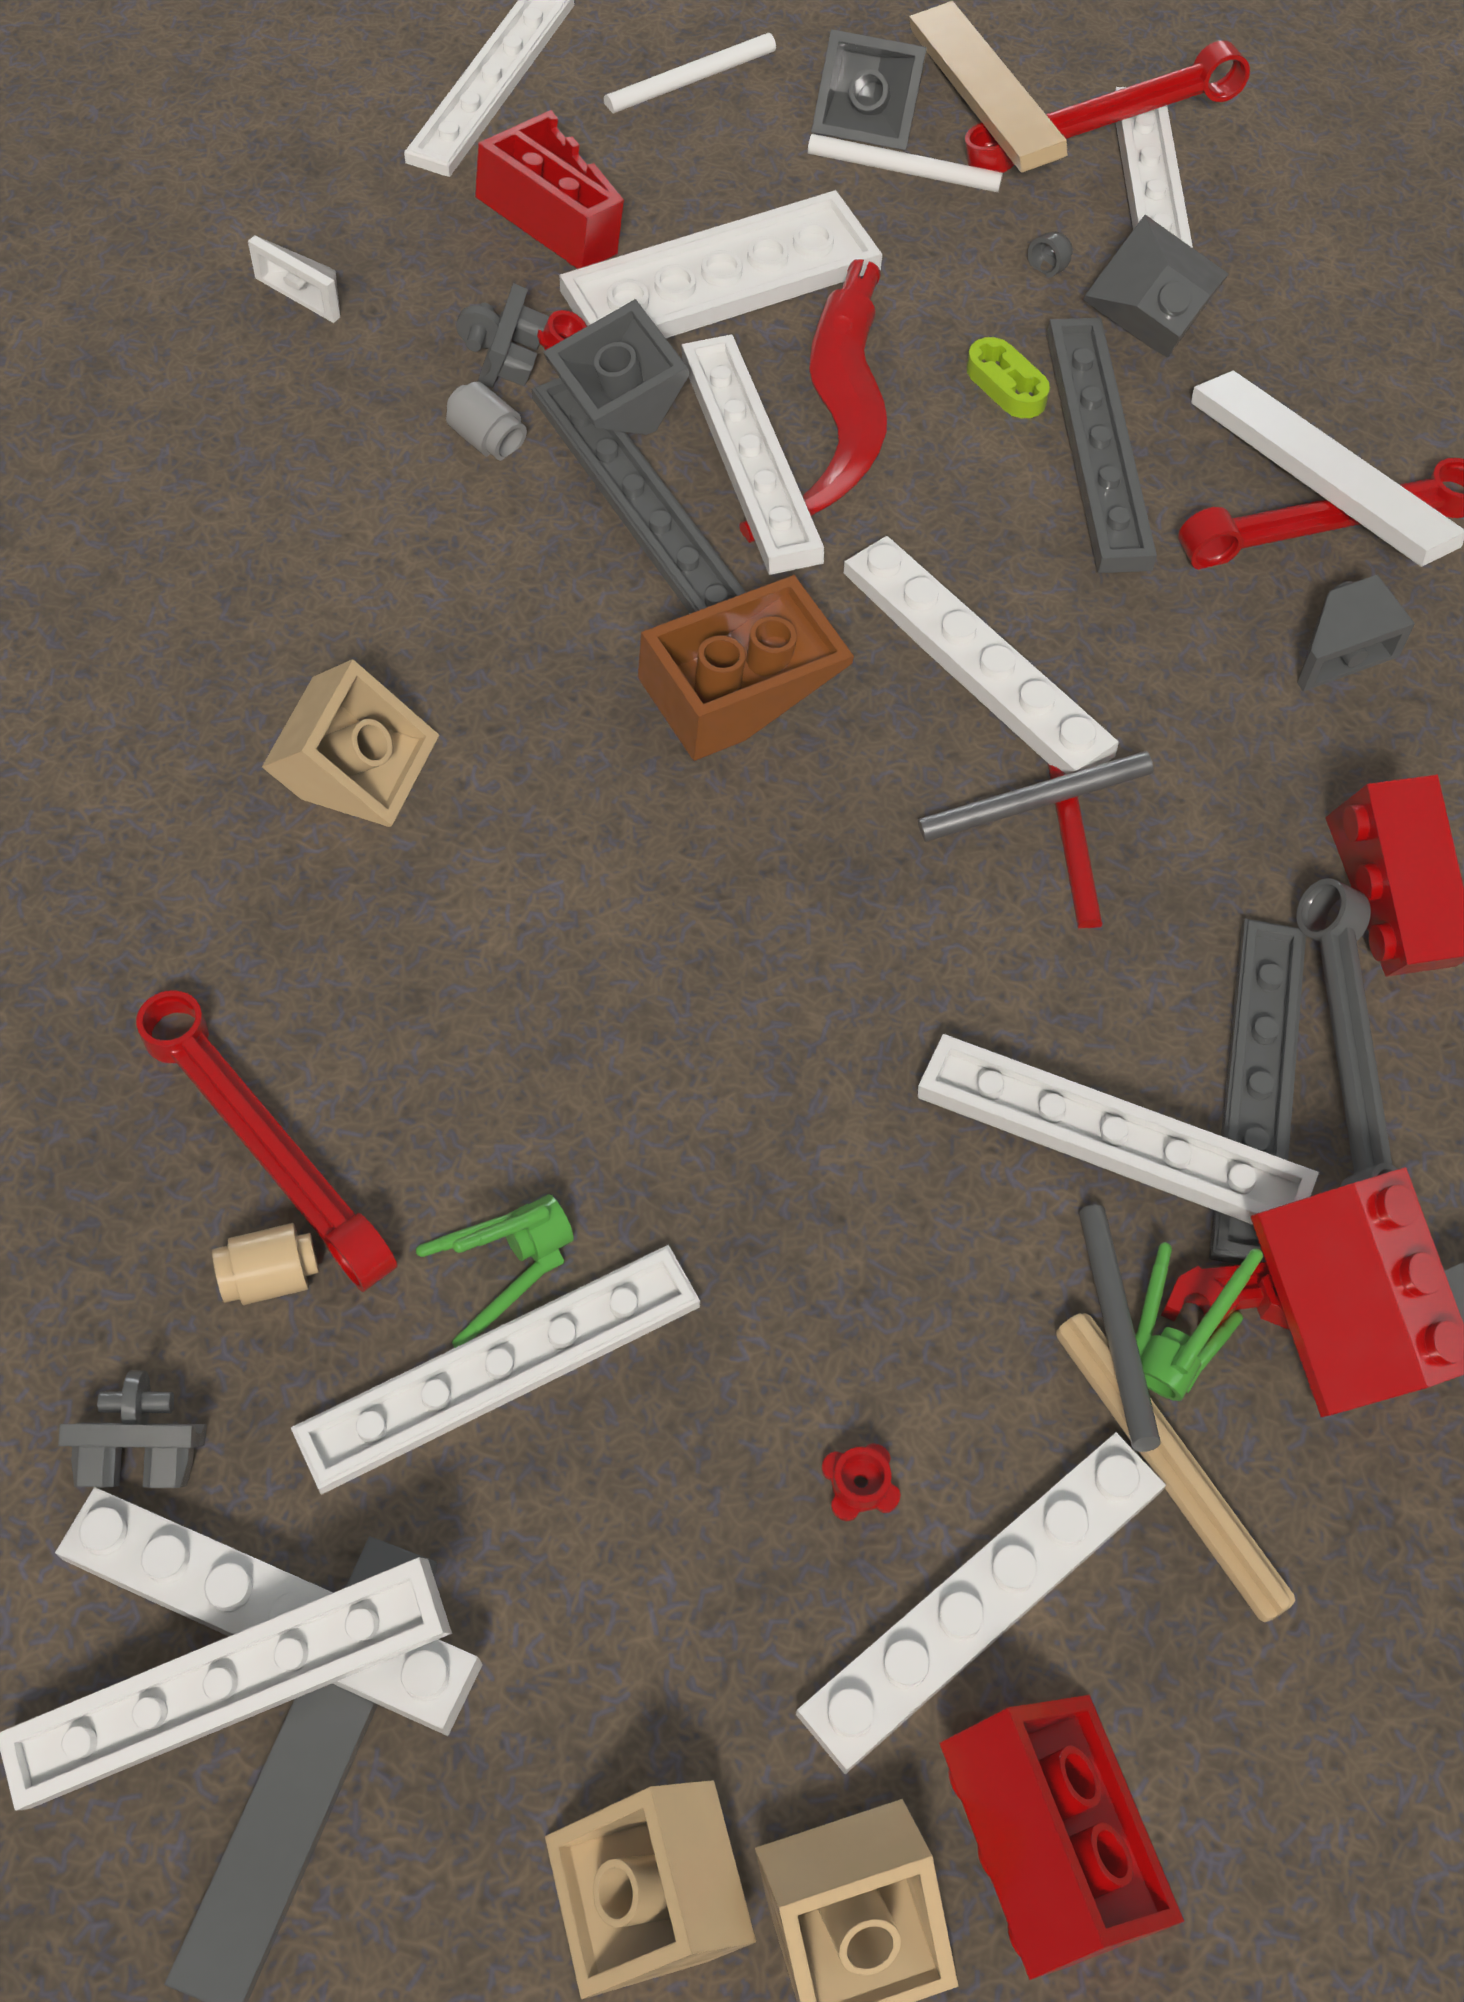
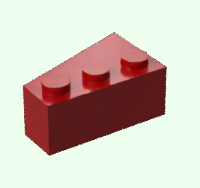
[475,110,624,269]
[1325,774,1464,977]

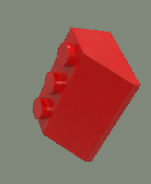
[1250,1167,1464,1417]
[939,1695,1184,1980]

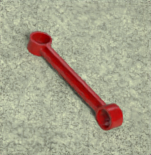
[965,41,1250,173]
[1178,458,1464,570]
[136,990,398,1292]

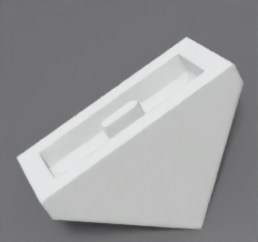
[248,235,340,323]

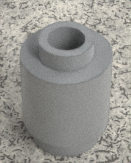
[446,382,527,461]

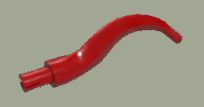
[739,259,887,543]

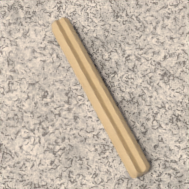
[1056,1313,1295,1622]

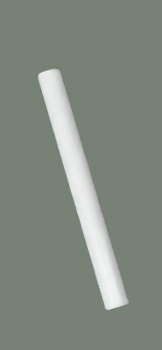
[604,33,776,114]
[808,134,1003,192]

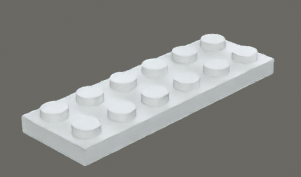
[559,190,882,338]

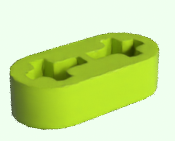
[966,337,1050,418]

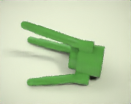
[416,1194,574,1348]
[1135,1242,1263,1401]

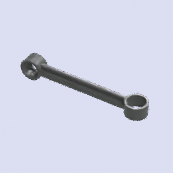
[1297,878,1398,1187]

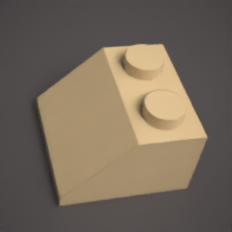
[262,659,439,827]
[545,1780,756,1999]
[755,1799,959,2002]

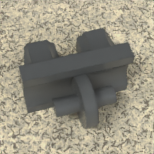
[456,283,549,387]
[58,1370,207,1488]

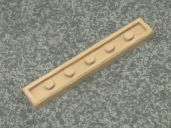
[909,1,1068,173]

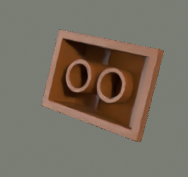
[638,575,854,761]

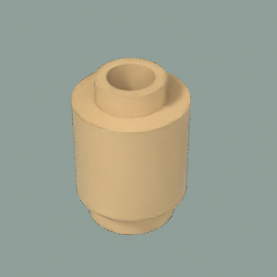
[212,1223,319,1305]

